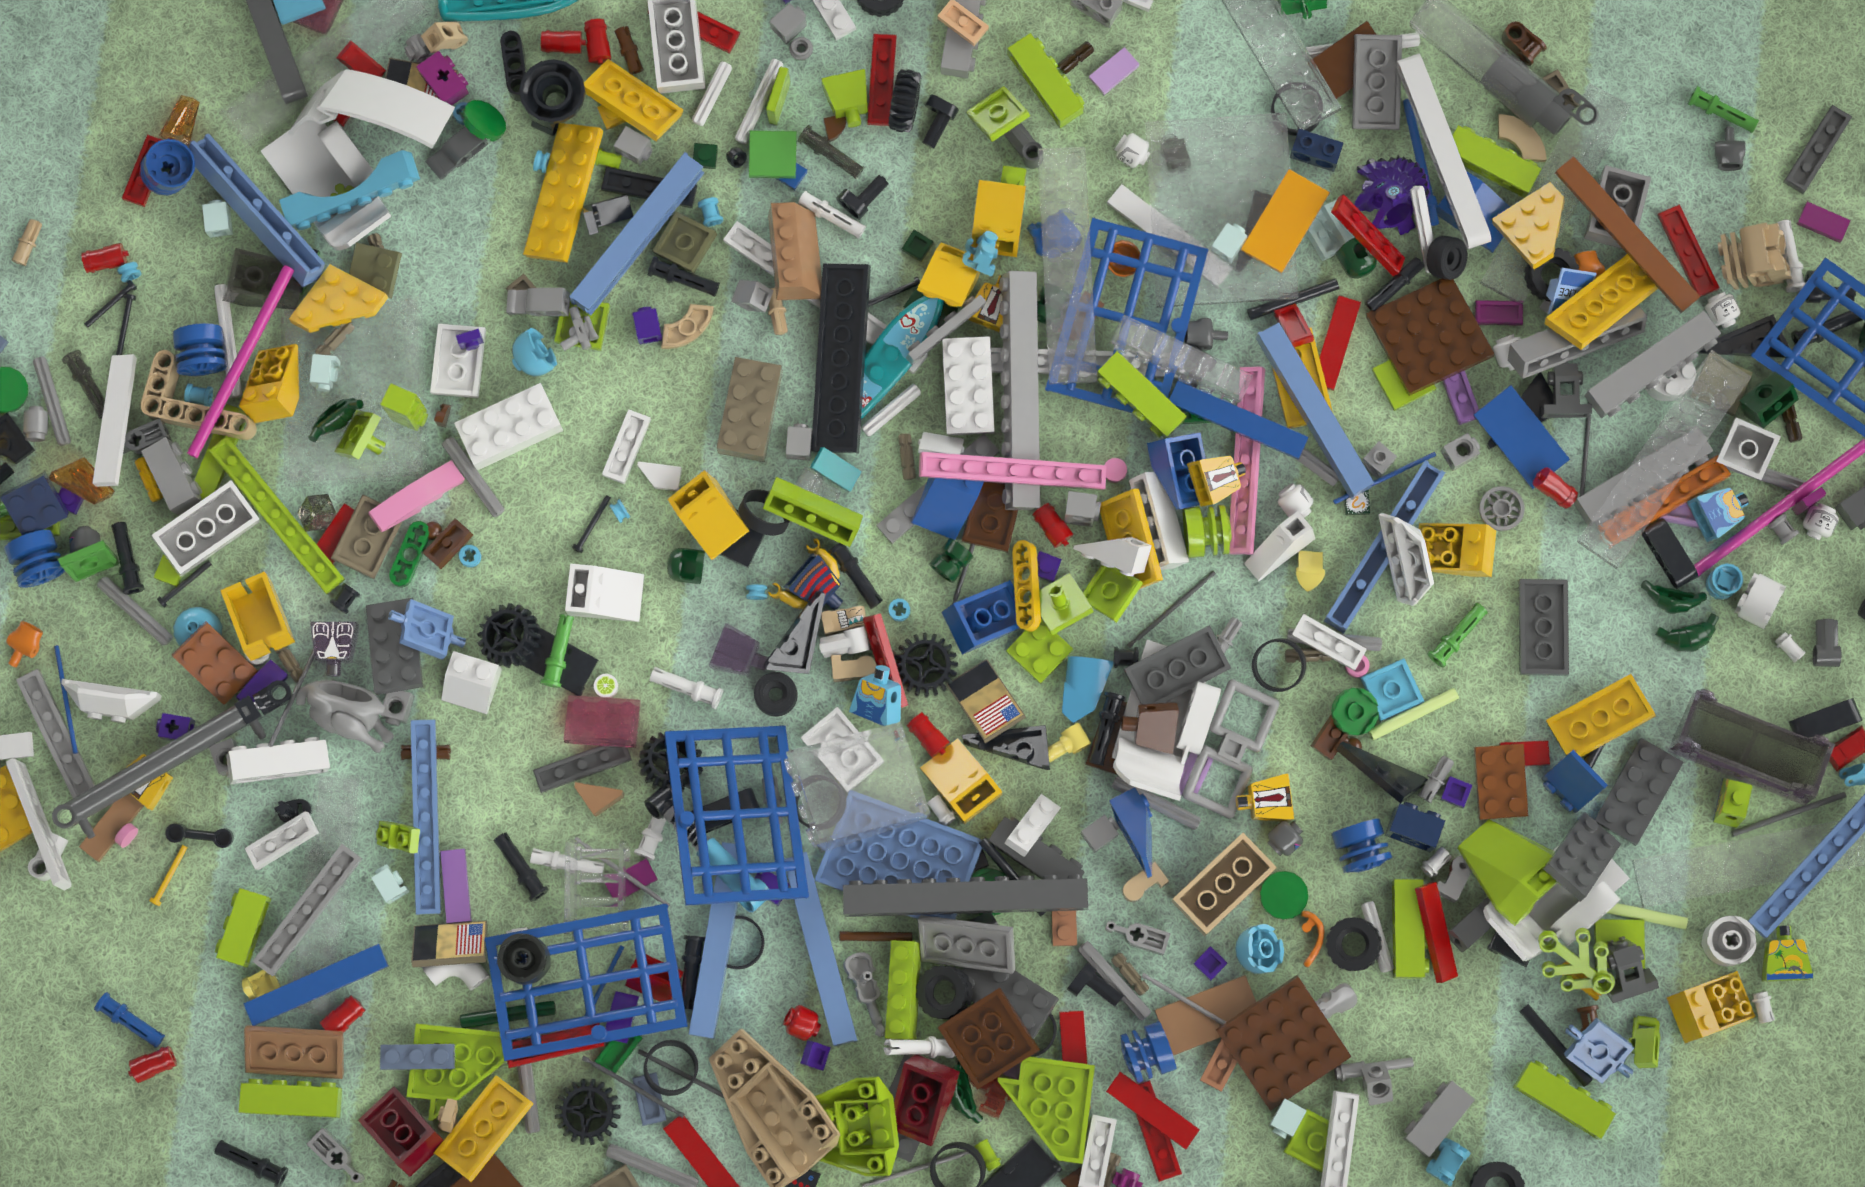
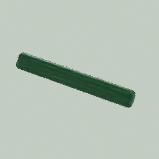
[460,1001,556,1028]

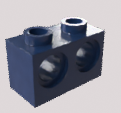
[1290,129,1344,172]

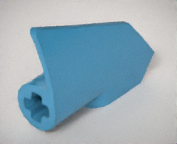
[1062,656,1114,723]

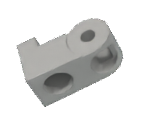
[1437,856,1472,903]

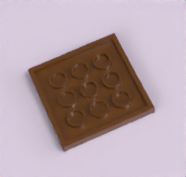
[1366,278,1494,396]
[1216,975,1352,1111]

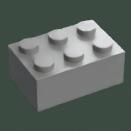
[1584,165,1651,249]

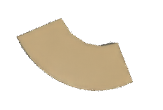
[1498,114,1547,162]
[661,304,714,349]

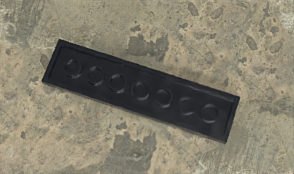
[811,263,871,454]

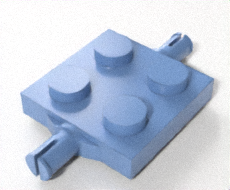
[388,599,466,660]
[1564,1018,1634,1084]

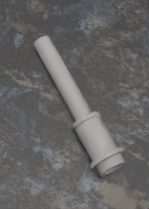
[1334,1057,1414,1082]

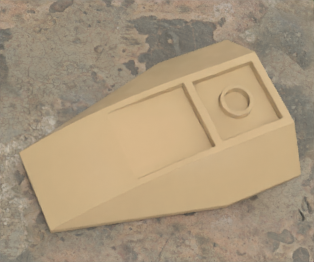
[708,1029,840,1187]

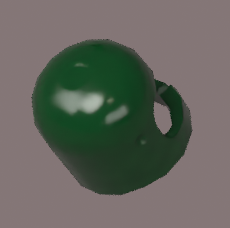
[1335,237,1377,279]
[667,548,705,584]

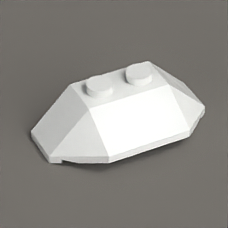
[1378,513,1434,606]
[61,679,162,723]

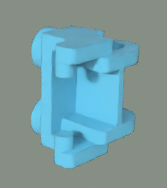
[962,231,998,276]
[1426,1138,1471,1187]

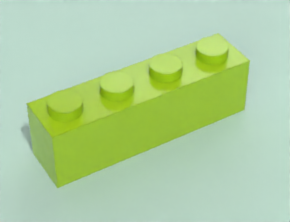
[1007,33,1085,128]
[1452,125,1541,198]
[1097,351,1186,439]
[763,477,863,547]
[1392,879,1429,979]
[885,940,921,1040]
[1513,1060,1616,1140]
[238,1079,342,1118]

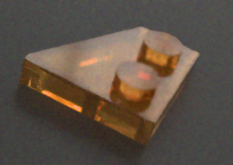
[159,95,200,145]
[48,457,115,505]

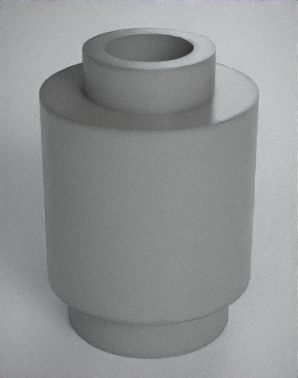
[23,406,48,442]

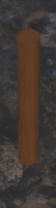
[839,931,912,941]

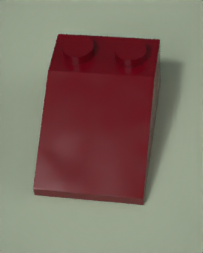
[894,1055,960,1146]
[358,1086,444,1177]

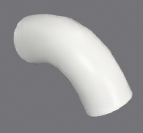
[422,963,490,991]

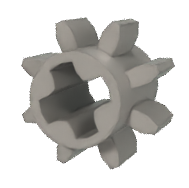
[404,34,433,63]

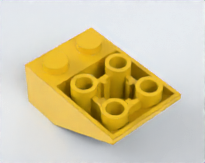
[971,180,1026,257]
[917,242,980,307]
[239,344,299,423]
[667,470,749,560]
[1418,523,1496,577]
[920,738,1002,825]
[1666,971,1756,1043]

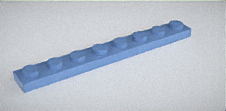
[411,720,441,914]
[1748,794,1865,938]

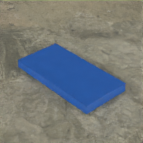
[1473,385,1570,489]

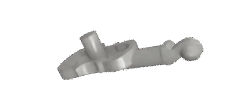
[843,952,885,1037]
[1315,983,1357,1019]

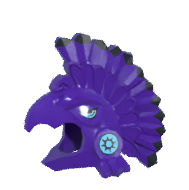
[1354,155,1431,235]

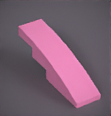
[368,460,465,533]

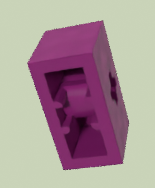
[416,51,469,105]

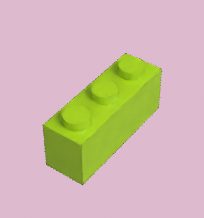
[380,383,428,431]
[215,888,272,968]

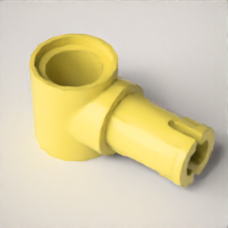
[1048,723,1091,762]

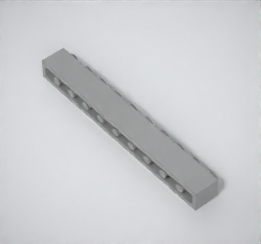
[999,271,1040,511]

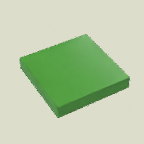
[749,131,797,179]
[58,540,119,582]

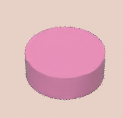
[1105,458,1127,483]
[1345,655,1369,678]
[115,823,138,848]

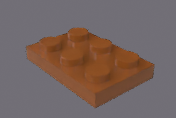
[172,621,258,705]
[1474,744,1529,820]

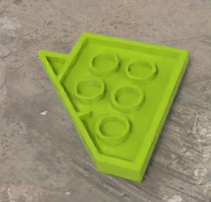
[407,1024,513,1121]
[998,1057,1095,1164]

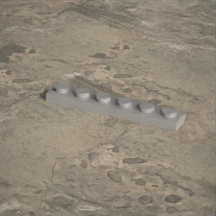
[876,434,999,544]
[16,669,95,798]
[252,844,362,976]

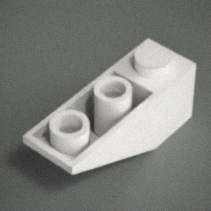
[1244,511,1315,581]
[1073,537,1152,576]

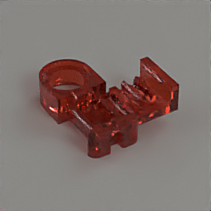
[969,1076,1011,1120]

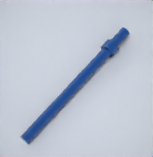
[1403,99,1439,226]

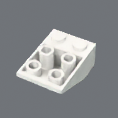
[565,564,644,622]

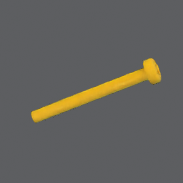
[149,845,188,906]

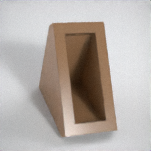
[574,782,625,817]

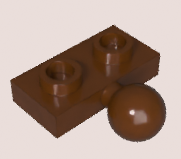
[423,519,473,569]
[1310,715,1362,760]

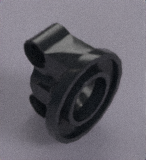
[519,59,586,136]

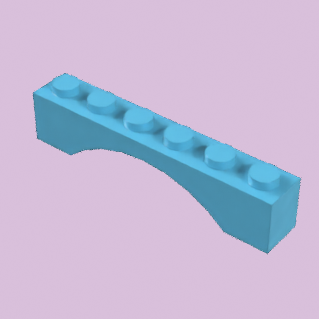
[279,150,420,230]

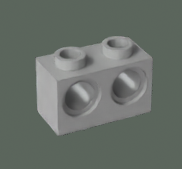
[1070,0,1123,28]
[1065,491,1101,527]

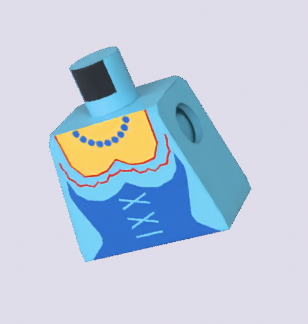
[1687,488,1749,542]
[849,665,901,727]

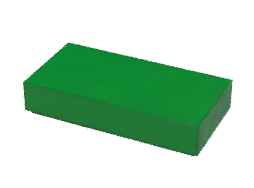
[594,1036,643,1074]

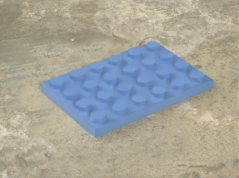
[815,790,982,920]

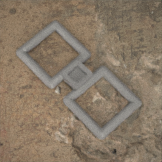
[1182,679,1280,819]

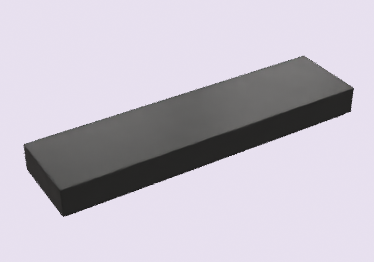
[1783,105,1852,194]
[533,737,632,793]

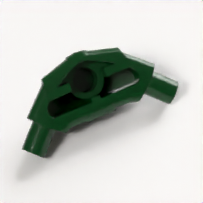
[308,398,364,442]
[1641,580,1707,614]
[1655,613,1719,652]
[950,1060,983,1124]

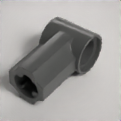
[1004,123,1043,169]
[1813,619,1842,667]

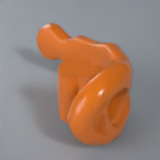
[1301,911,1324,967]

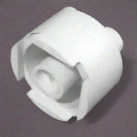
[1645,361,1696,401]
[1734,573,1786,629]
[1701,916,1756,967]

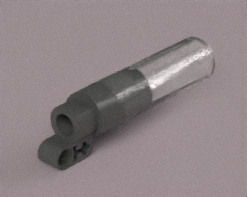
[1410,0,1599,135]

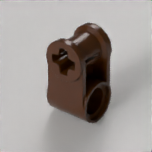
[1501,21,1547,66]

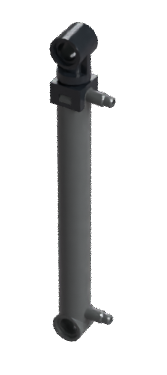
[52,680,292,839]

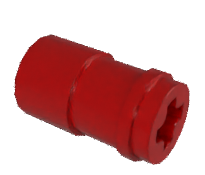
[584,18,611,65]
[541,30,586,54]
[81,243,129,273]
[1533,467,1578,509]
[1032,503,1074,548]
[906,712,950,758]
[319,995,366,1033]
[128,1046,177,1083]

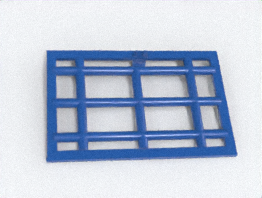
[1045,217,1209,413]
[1751,257,1865,437]
[664,725,809,906]
[484,903,688,1061]

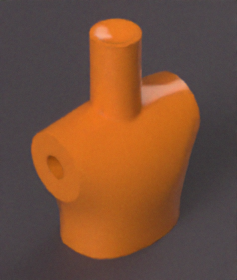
[1574,250,1605,279]
[6,621,43,667]

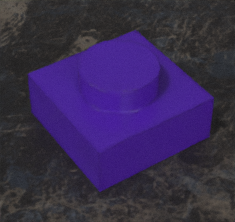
[456,328,484,351]
[58,483,86,515]
[1037,551,1062,582]
[1440,776,1473,808]
[1193,946,1228,981]
[800,1040,831,1071]

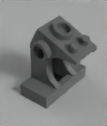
[1540,362,1592,418]
[1607,936,1659,1003]

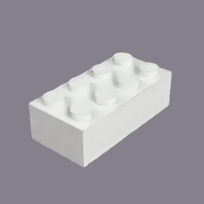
[648,0,706,94]
[942,337,994,436]
[454,383,563,470]
[152,481,260,577]

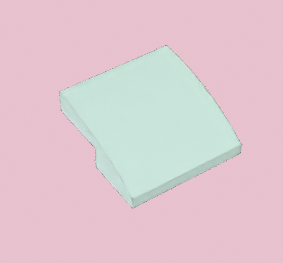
[1306,200,1354,261]

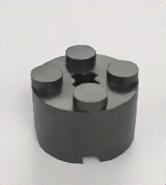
[497,933,551,985]

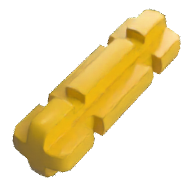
[135,457,163,502]

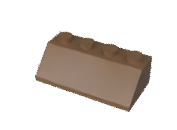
[768,202,822,300]

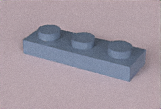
[380,1044,455,1070]

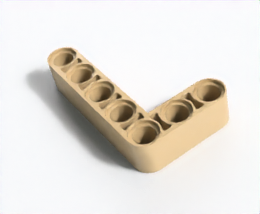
[140,350,257,440]

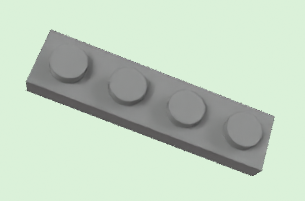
[906,294,986,365]

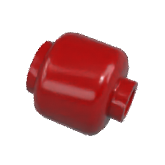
[783,1005,821,1041]

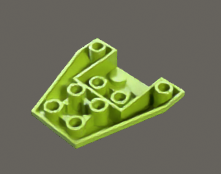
[1457,819,1561,926]
[815,1076,899,1176]

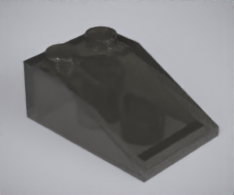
[222,248,301,309]

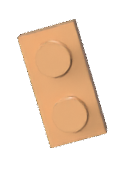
[937,0,989,46]

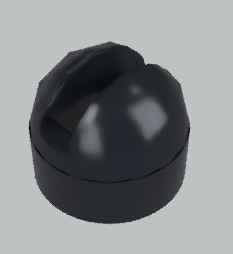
[726,147,747,168]

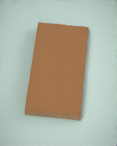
[1154,975,1256,1056]
[244,1025,344,1079]

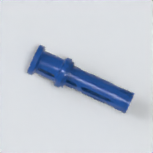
[94,992,165,1048]

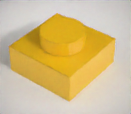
[597,105,626,130]

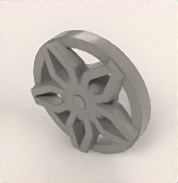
[1479,486,1525,531]

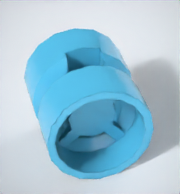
[1705,563,1743,600]

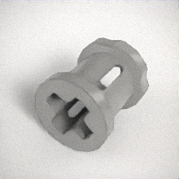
[1768,514,1799,545]

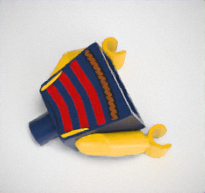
[768,538,843,611]

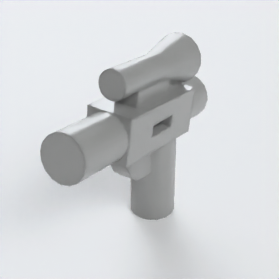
[560,306,599,351]

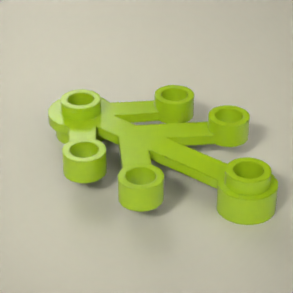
[1538,928,1615,994]

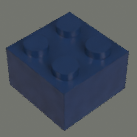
[0,472,69,536]
[1384,802,1446,853]

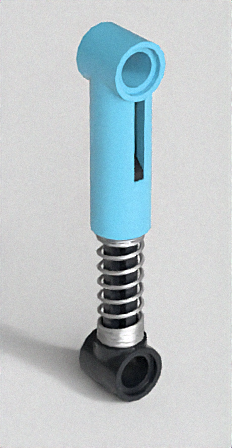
[644,786,769,913]

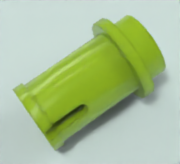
[595,148,622,169]
[974,1139,1001,1172]

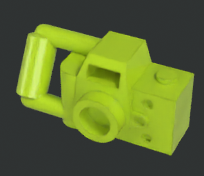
[1629,1015,1661,1068]

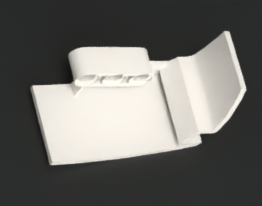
[288,69,455,148]
[261,120,391,251]
[1112,640,1221,801]
[1483,845,1630,961]

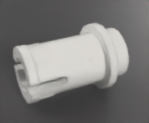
[1775,632,1806,663]
[927,795,956,826]
[1421,847,1452,878]
[1751,991,1775,1024]

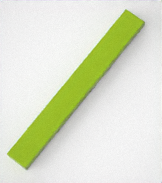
[153,404,248,587]
[208,435,345,594]

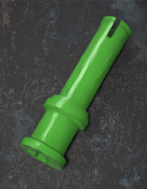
[1688,86,1759,133]
[1427,603,1488,668]
[540,614,574,688]

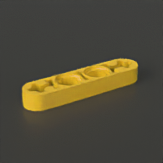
[1012,540,1041,632]

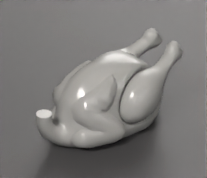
[296,680,394,753]

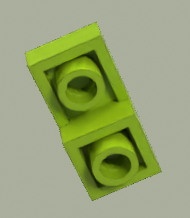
[376,821,420,853]

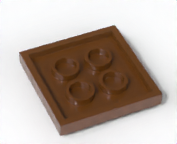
[938,987,1040,1090]

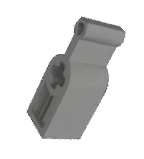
[506,288,570,316]
[1105,921,1170,956]
[307,1128,365,1183]

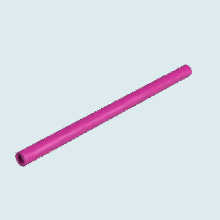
[187,265,294,458]
[1694,439,1865,577]

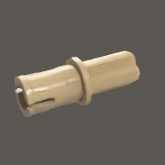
[12,219,42,266]
[768,288,788,335]

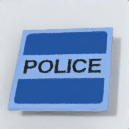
[1546,268,1597,314]

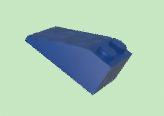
[1436,171,1510,253]
[1147,432,1206,510]
[911,478,984,540]
[942,580,1030,655]
[1541,750,1608,813]
[1109,787,1153,878]

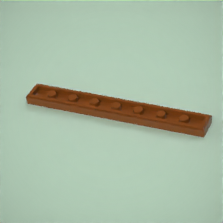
[1555,156,1700,313]

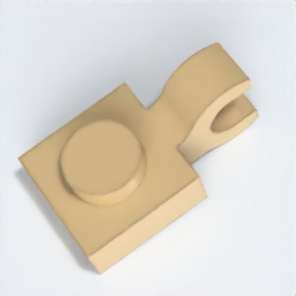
[438,1098,458,1132]

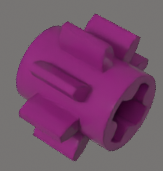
[1112,1168,1143,1187]

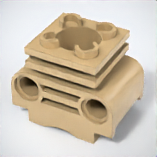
[1718,223,1792,290]

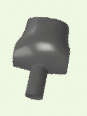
[1715,127,1745,171]
[1184,318,1228,350]

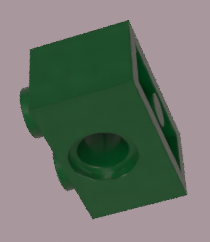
[1739,372,1799,429]

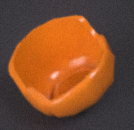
[1108,240,1140,277]

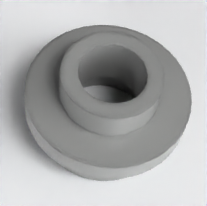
[789,37,813,60]

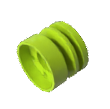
[1183,504,1232,558]

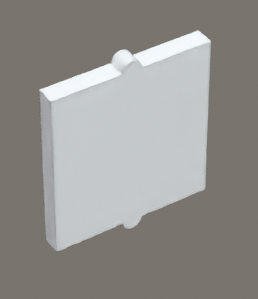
[918,432,964,455]

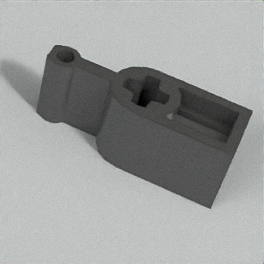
[425,127,488,180]
[123,418,172,455]
[1448,897,1492,953]

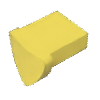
[1296,551,1325,591]
[242,970,281,1000]

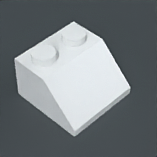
[1716,417,1781,480]
[441,651,502,714]

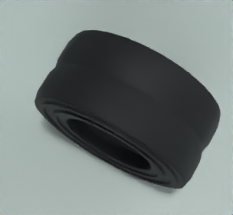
[1426,236,1468,280]
[754,672,798,717]

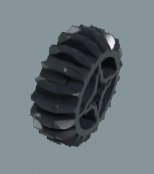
[889,69,922,133]
[477,603,542,668]
[894,633,958,698]
[638,730,703,792]
[555,1079,621,1145]

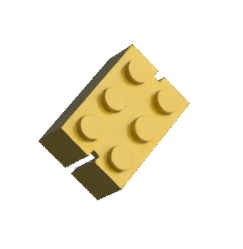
[220,571,295,661]

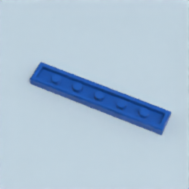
[1169,381,1309,460]
[244,944,389,1026]

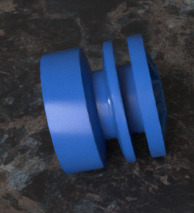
[140,139,195,196]
[172,323,227,376]
[4,530,65,588]
[1331,818,1392,873]
[1120,1021,1177,1083]

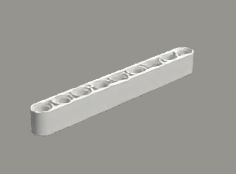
[1396,54,1491,249]

